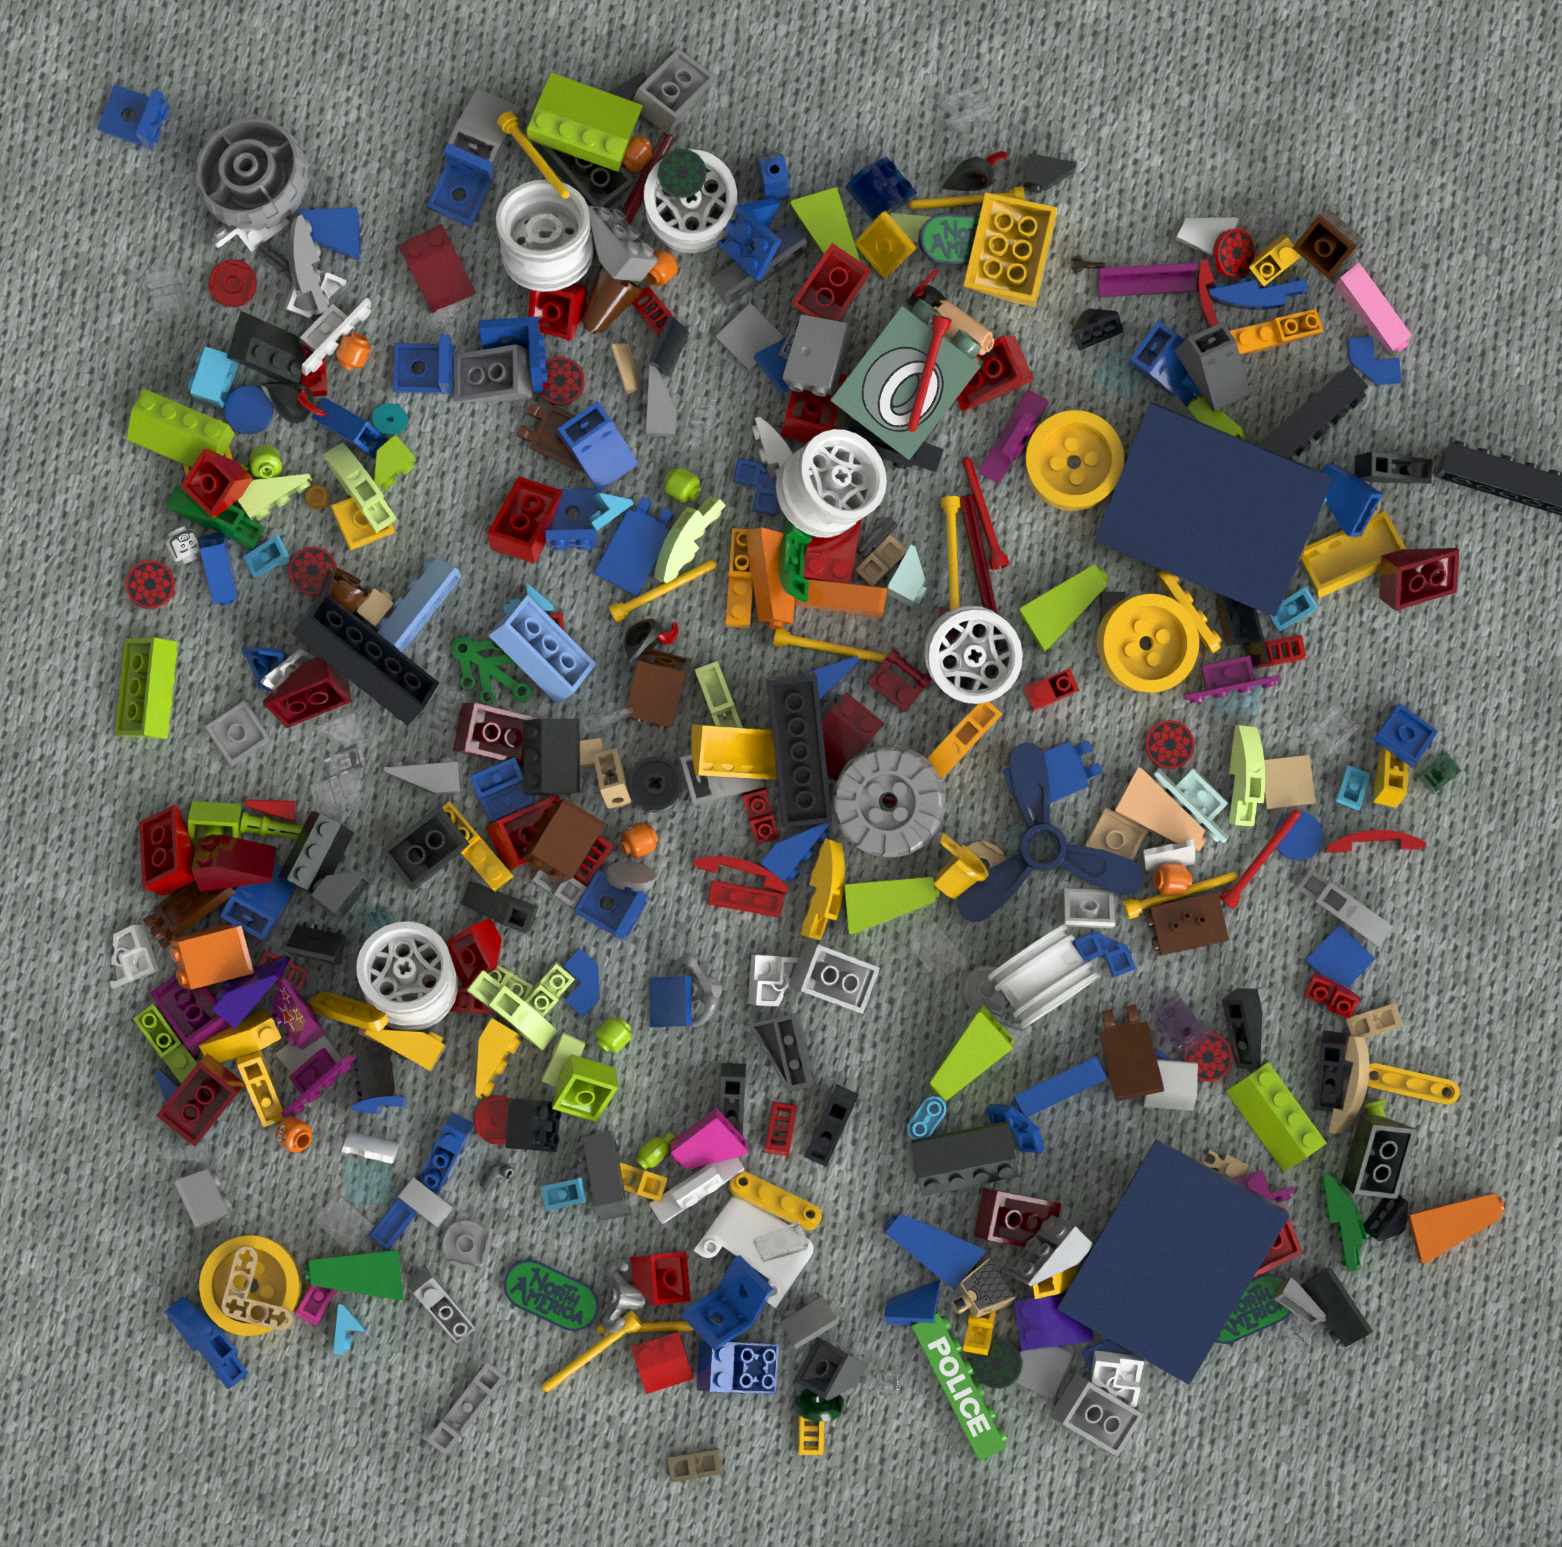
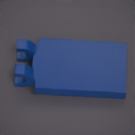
[594,497,674,597]
[1002,740,1102,816]

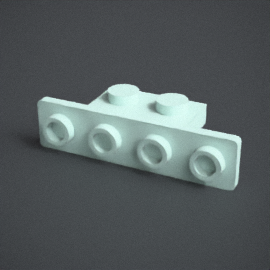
[1154,768,1229,843]

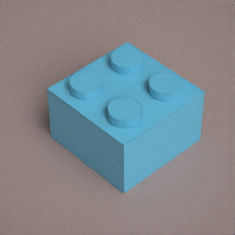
[188,347,238,410]

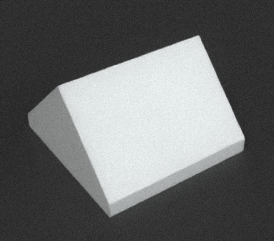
[1063,888,1115,928]
[1144,1059,1198,1111]

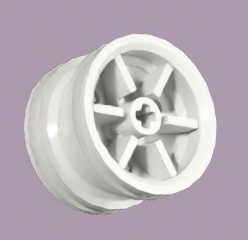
[496,179,594,292]

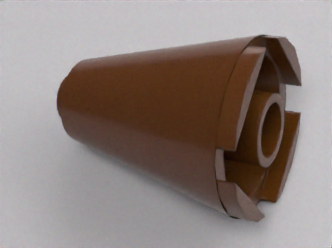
[581,265,643,335]
[320,567,372,613]

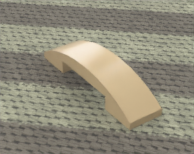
[1329,1036,1369,1134]

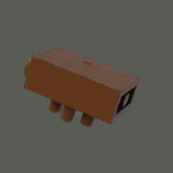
[1146,892,1229,956]

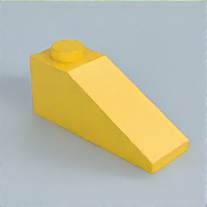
[1373,746,1409,808]
[198,1009,281,1063]
[365,1030,446,1071]
[236,1050,286,1127]

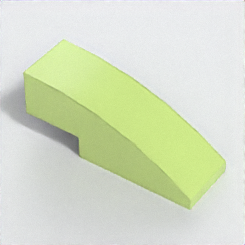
[695,661,743,728]

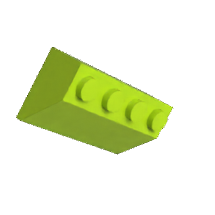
[127,388,235,468]
[114,637,178,739]
[1226,1062,1327,1172]

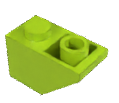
[374,435,416,491]

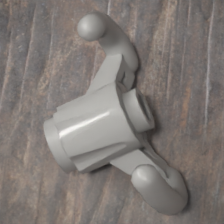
[669,953,722,1027]
[602,1258,646,1333]

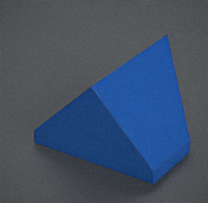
[241,647,288,691]

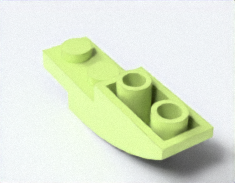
[322,442,397,533]
[654,496,726,583]
[1229,725,1265,826]
[467,970,557,1051]

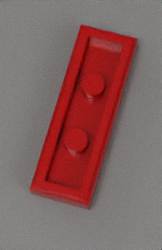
[707,880,784,918]

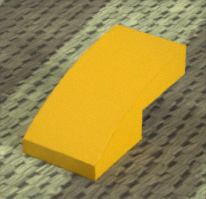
[620,1163,668,1202]
[963,1311,997,1355]

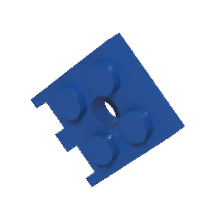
[97,84,170,150]
[427,143,496,228]
[717,198,782,280]
[479,316,548,393]
[393,335,454,394]
[546,488,598,551]
[574,870,649,942]
[681,1255,774,1351]

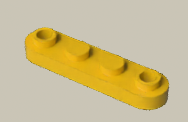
[1156,570,1222,654]
[309,992,389,1031]
[1367,1063,1460,1105]
[729,1171,822,1230]

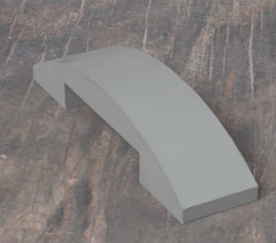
[426,1361,507,1456]

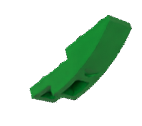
[165,485,266,550]
[1321,1172,1368,1272]

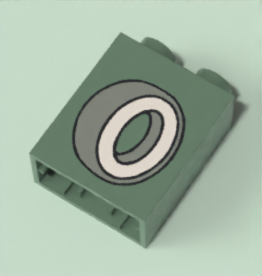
[831,299,983,460]

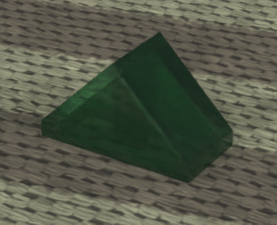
[1416,752,1462,794]

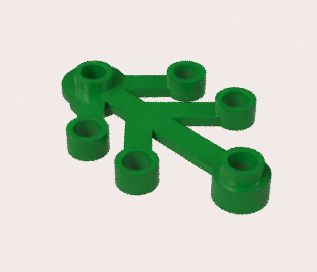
[451,637,532,705]

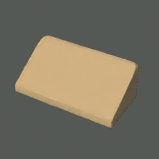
[611,344,643,394]

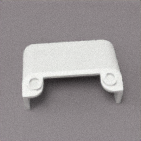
[694,1196,813,1308]

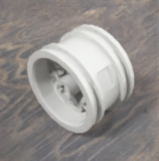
[644,149,738,253]
[776,429,887,538]
[924,605,1023,704]
[357,921,458,1031]
[987,924,1100,1029]

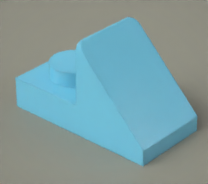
[584,493,634,531]
[244,535,289,578]
[503,583,554,615]
[1270,587,1318,632]
[1334,765,1371,810]
[541,1178,586,1211]
[333,1304,367,1355]

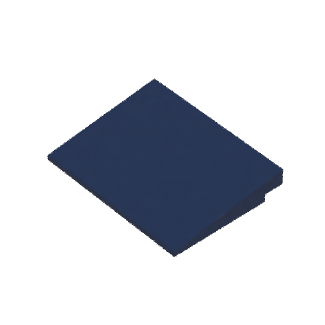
[1094,402,1333,617]
[1057,1139,1290,1385]

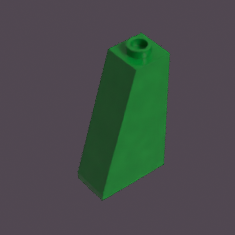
[304,1250,404,1300]

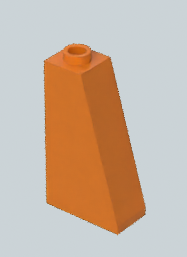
[746,527,795,629]
[795,579,887,619]
[1407,1193,1505,1264]

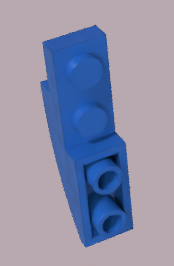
[1208,277,1308,310]
[164,1296,249,1389]

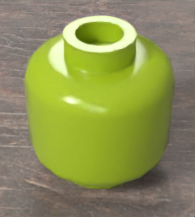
[249,444,282,479]
[663,467,701,503]
[595,1016,631,1053]

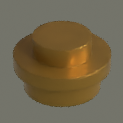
[305,485,330,510]

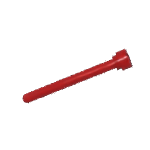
[907,314,952,432]
[962,457,1010,571]
[1219,809,1301,909]

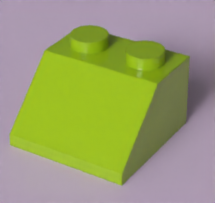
[188,801,242,850]
[552,1054,618,1122]

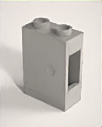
[783,315,853,396]

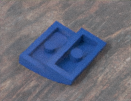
[470,757,535,822]
[352,1096,408,1114]

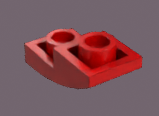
[742,787,780,844]
[1304,972,1360,1019]

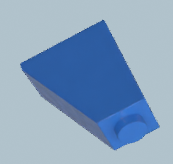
[299,207,361,260]
[311,397,388,459]
[1320,464,1383,537]
[200,532,238,605]

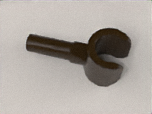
[1071,256,1105,272]

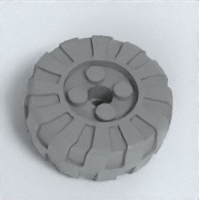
[195,117,309,231]
[833,744,946,858]

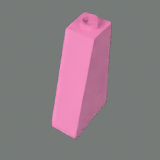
[1335,263,1411,354]

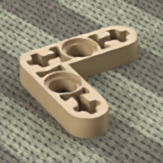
[222,1246,294,1330]

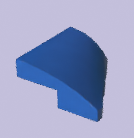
[884,1281,941,1326]

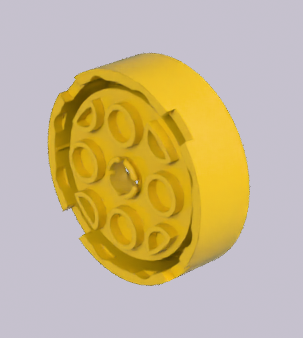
[1025,410,1124,511]
[1096,594,1199,693]
[199,1235,302,1336]

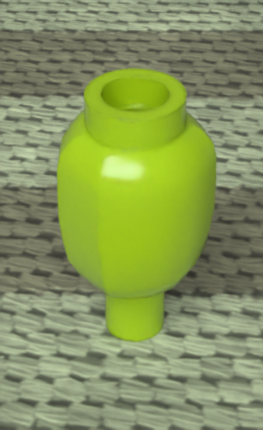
[635,1132,675,1170]

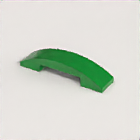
[779,520,812,603]

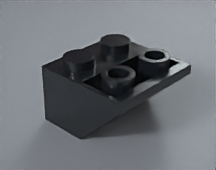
[352,1047,396,1100]
[505,1098,562,1152]

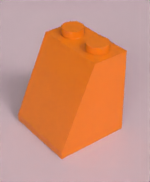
[169,923,254,989]

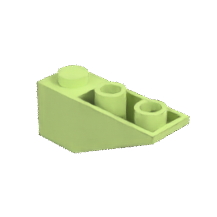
[238,474,313,521]

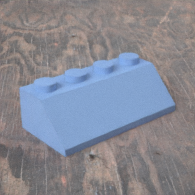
[377,556,462,653]
[488,595,596,705]

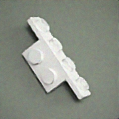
[211,218,290,252]
[300,298,371,376]
[650,1157,744,1224]

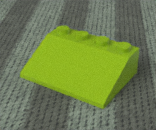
[527,72,643,172]

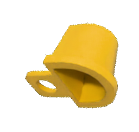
[934,833,989,899]

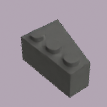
[747,1013,816,1092]
[580,1131,632,1221]

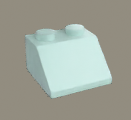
[886,545,927,607]

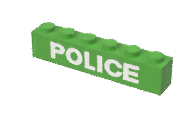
[911,1312,1008,1461]

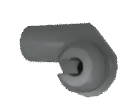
[480,1163,515,1192]

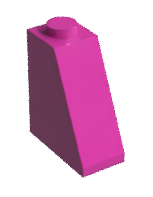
[670,1107,749,1170]

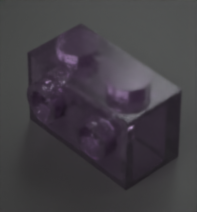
[1154,994,1210,1055]

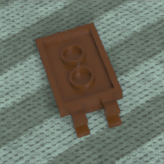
[517,403,585,474]
[143,881,235,949]
[1099,1004,1164,1102]

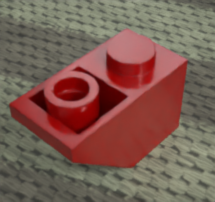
[1023,668,1080,713]

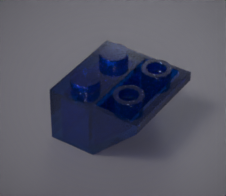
[845,156,917,221]

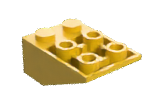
[475,1018,521,1099]

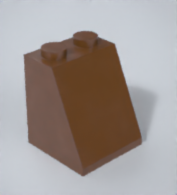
[1292,208,1365,280]
[625,649,692,728]
[522,798,605,883]

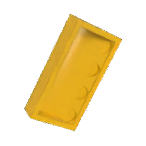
[1301,511,1406,598]
[691,724,777,780]

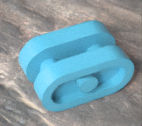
[907,1096,946,1140]

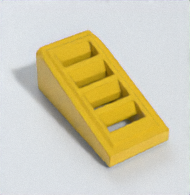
[798,1416,824,1455]

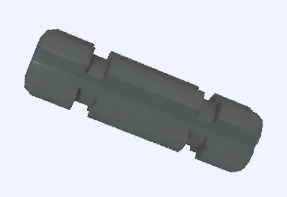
[256,242,292,280]
[856,517,897,558]

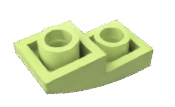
[524,961,575,1017]
[488,965,534,1001]
[541,1032,585,1087]

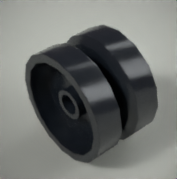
[628,757,683,813]

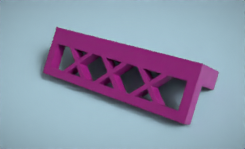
[1098,263,1197,297]

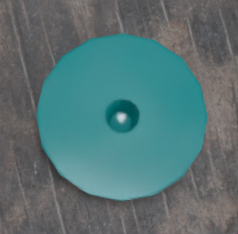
[372,403,408,436]

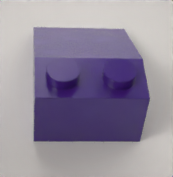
[212,956,291,1028]
[1013,1294,1094,1352]

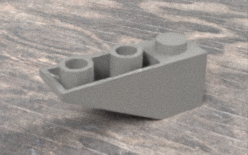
[642,364,677,438]
[384,758,461,795]
[407,1266,476,1344]

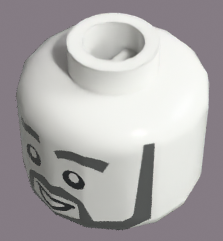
[165,526,200,564]

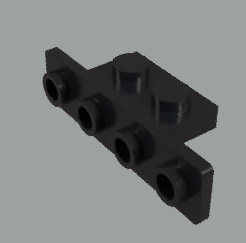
[847,419,944,472]
[1215,596,1269,667]

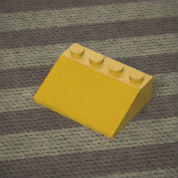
[964,192,1057,307]

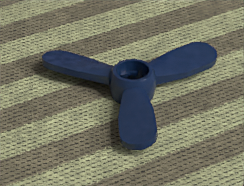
[957,742,1144,922]

